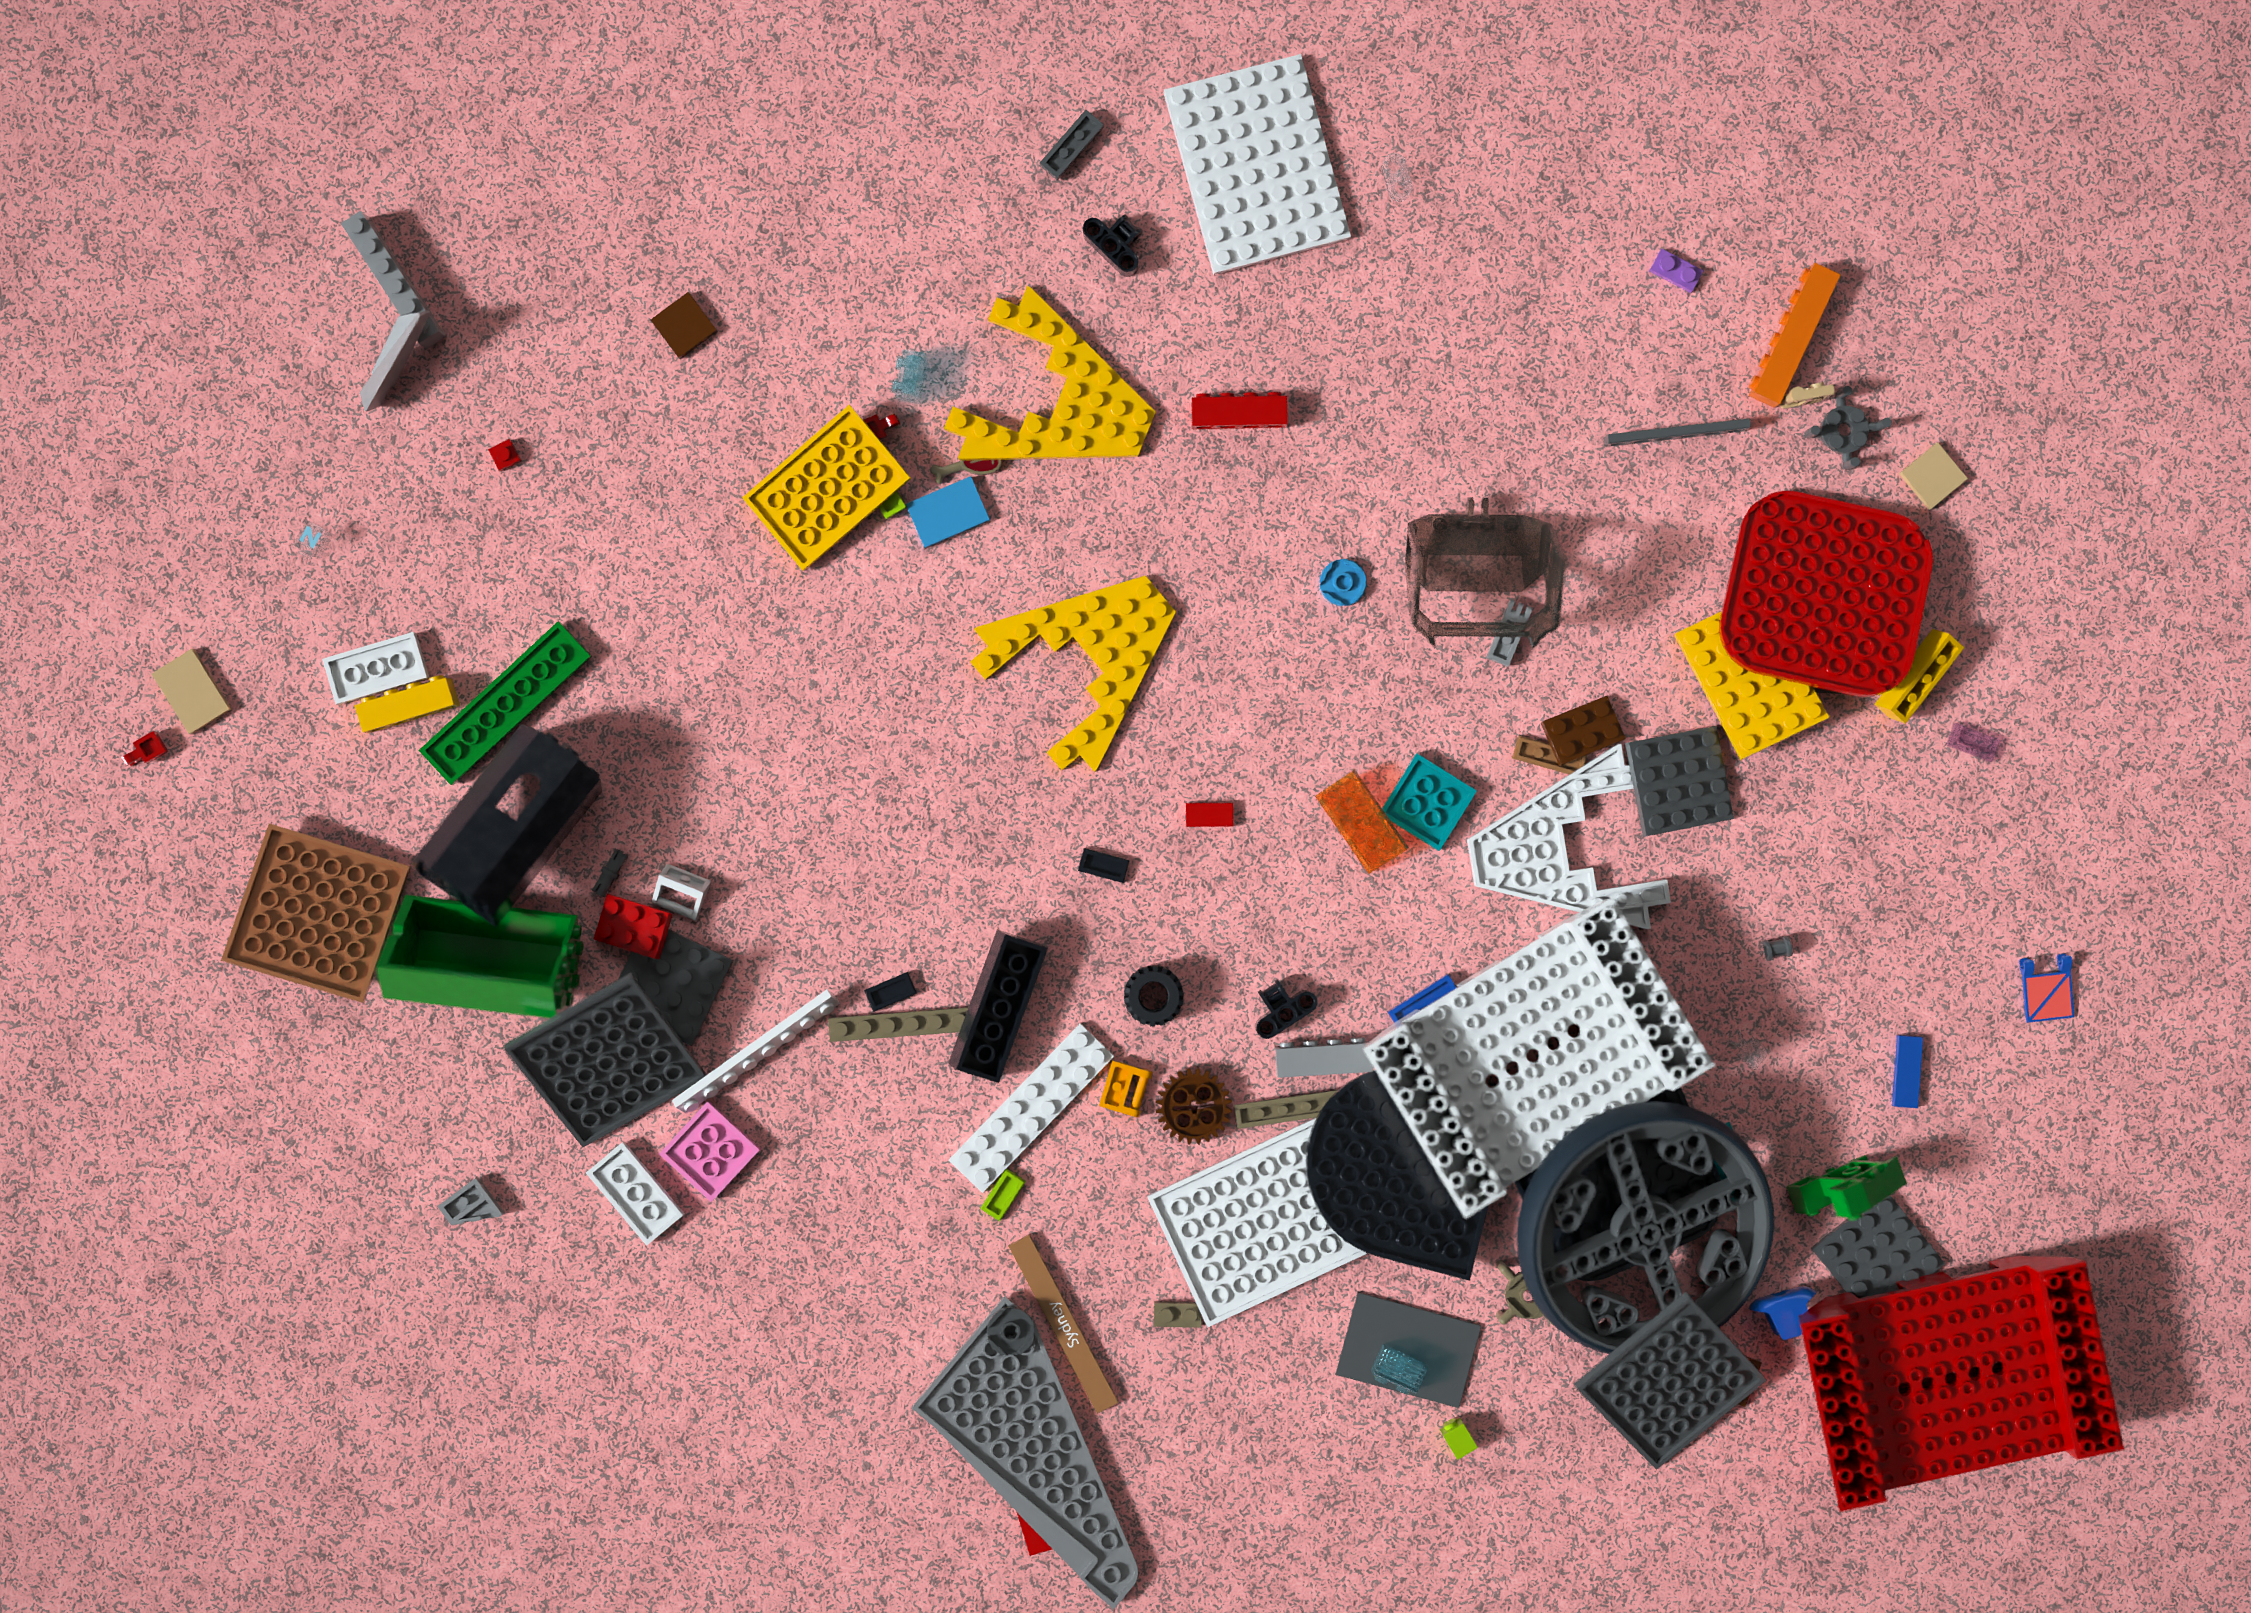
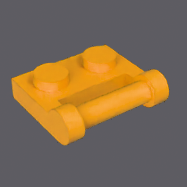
[1099,1060,1153,1118]

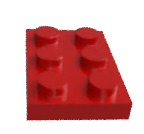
[593,894,673,959]

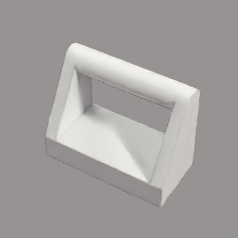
[651,863,711,921]

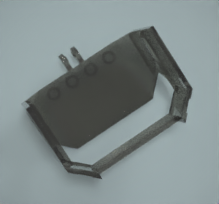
[1405,497,1566,649]

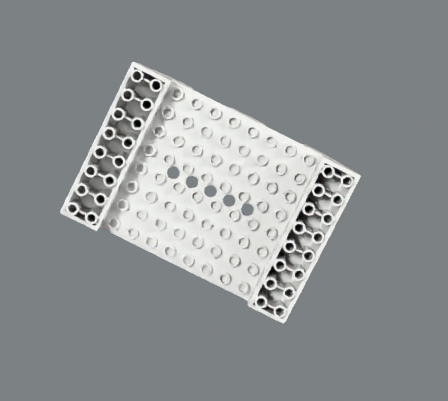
[1363,898,1715,1218]

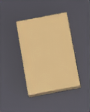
[151,649,232,734]

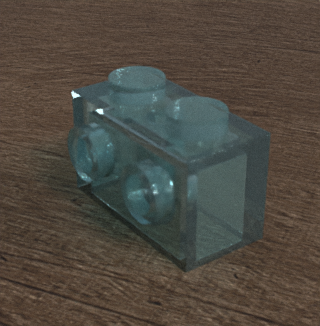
[892,349,928,405]

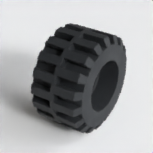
[1124,965,1184,1027]

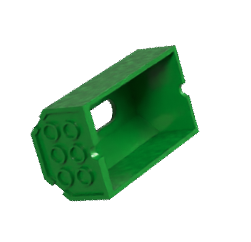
[376,895,584,1018]

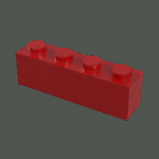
[1191,392,1288,430]

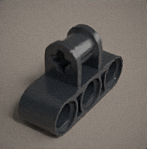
[1083,214,1143,277]
[1255,979,1318,1039]

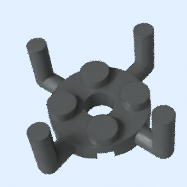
[1804,386,1892,470]

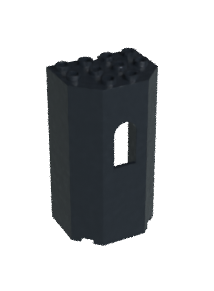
[411,724,602,927]

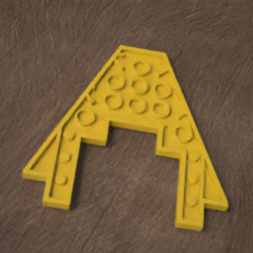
[944,286,1156,461]
[970,575,1176,772]

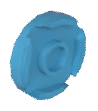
[1319,559,1367,606]

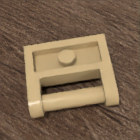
[1779,382,1835,409]

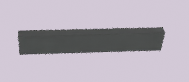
[1603,418,1751,447]

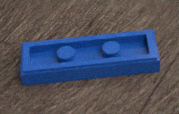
[1892,1035,1923,1108]

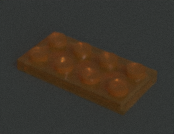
[1315,769,1409,874]

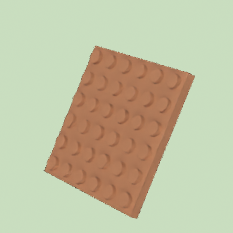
[221,823,411,1003]

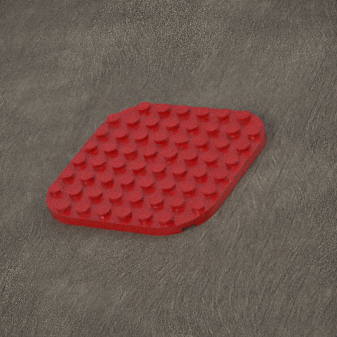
[1719,491,1933,697]

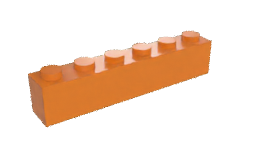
[1748,263,1841,408]

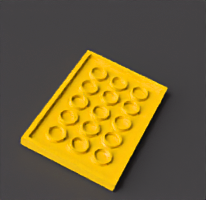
[742,405,912,571]
[1674,612,1829,760]

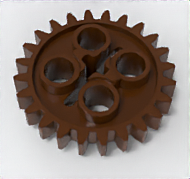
[1155,1067,1232,1145]

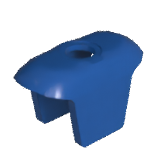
[1748,1286,1816,1340]

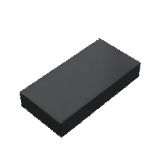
[1078,848,1130,883]
[864,972,917,1012]

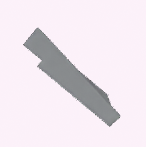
[360,310,431,412]

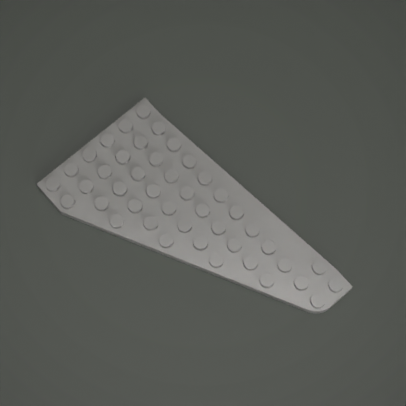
[912,1295,1138,1609]

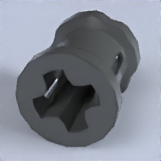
[1762,936,1793,961]

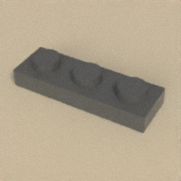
[1039,110,1104,181]

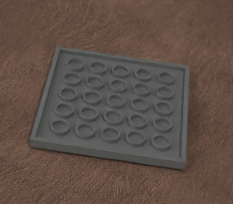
[503,973,706,1147]
[1574,1292,1767,1470]

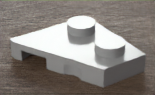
[437,1177,505,1225]

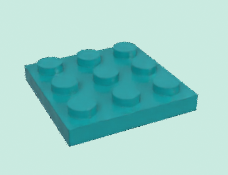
[1378,753,1477,851]

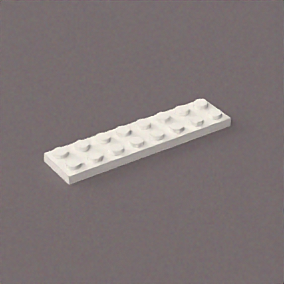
[949,1023,1114,1193]

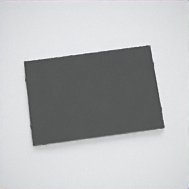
[1335,1292,1481,1408]

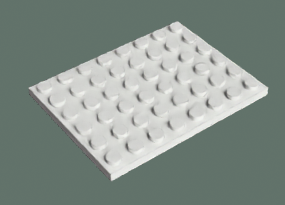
[1163,54,1351,275]
[1147,1118,1367,1327]

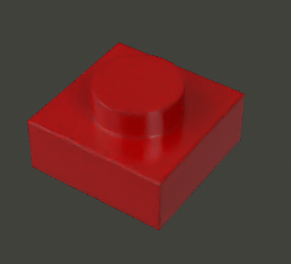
[488,439,522,472]

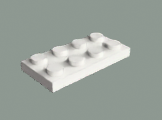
[322,632,430,705]
[586,1141,685,1246]

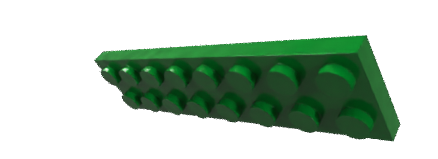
[418,621,592,785]

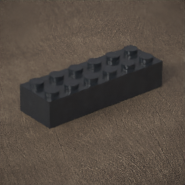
[948,929,1048,1083]

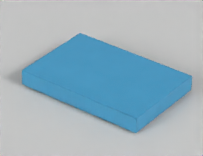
[906,476,990,548]

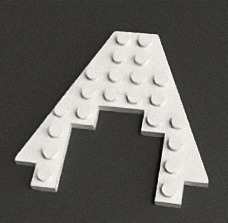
[1467,744,1671,929]

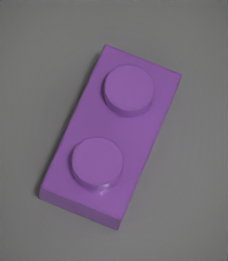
[1649,248,1703,293]

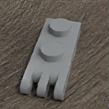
[1485,599,1533,667]

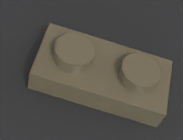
[1154,1301,1201,1328]

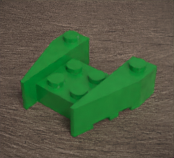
[1786,1155,1907,1220]

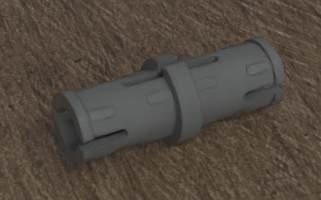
[592,848,629,897]

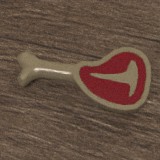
[930,460,1002,484]

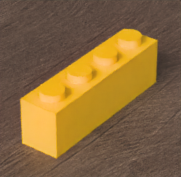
[1874,629,1964,724]
[354,675,460,733]

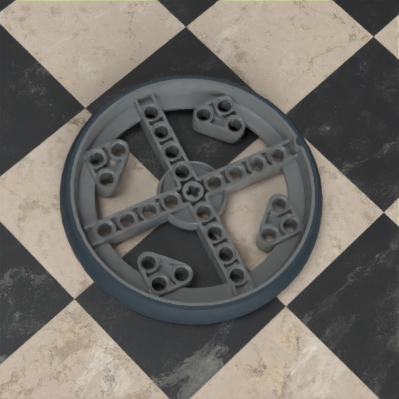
[1517,1102,1774,1354]

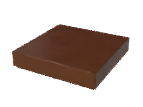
[651,292,718,359]

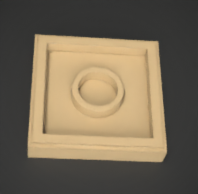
[1899,442,1968,510]

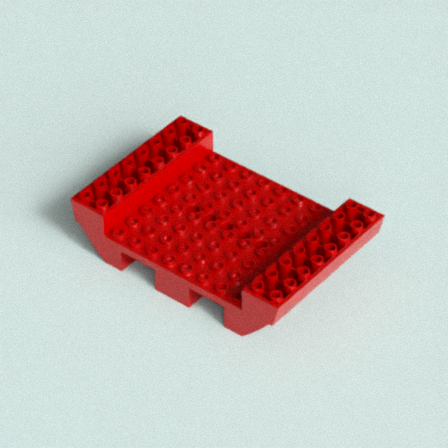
[1799,1256,2125,1512]

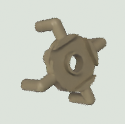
[1496,1260,1560,1325]

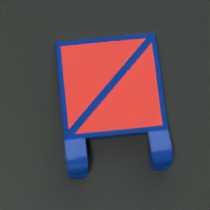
[2019,954,2074,1023]

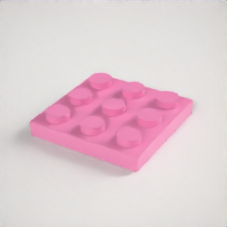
[659,1101,761,1202]

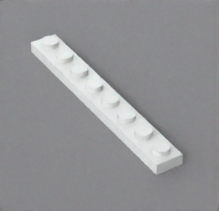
[672,989,840,1114]

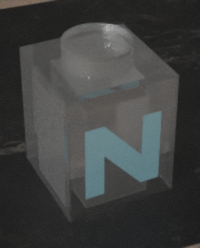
[292,520,335,559]

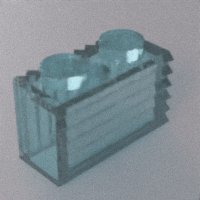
[1371,1344,1428,1395]

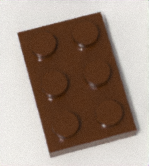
[1541,695,1626,766]

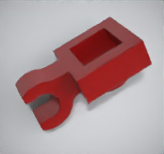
[864,414,900,440]
[121,731,169,766]

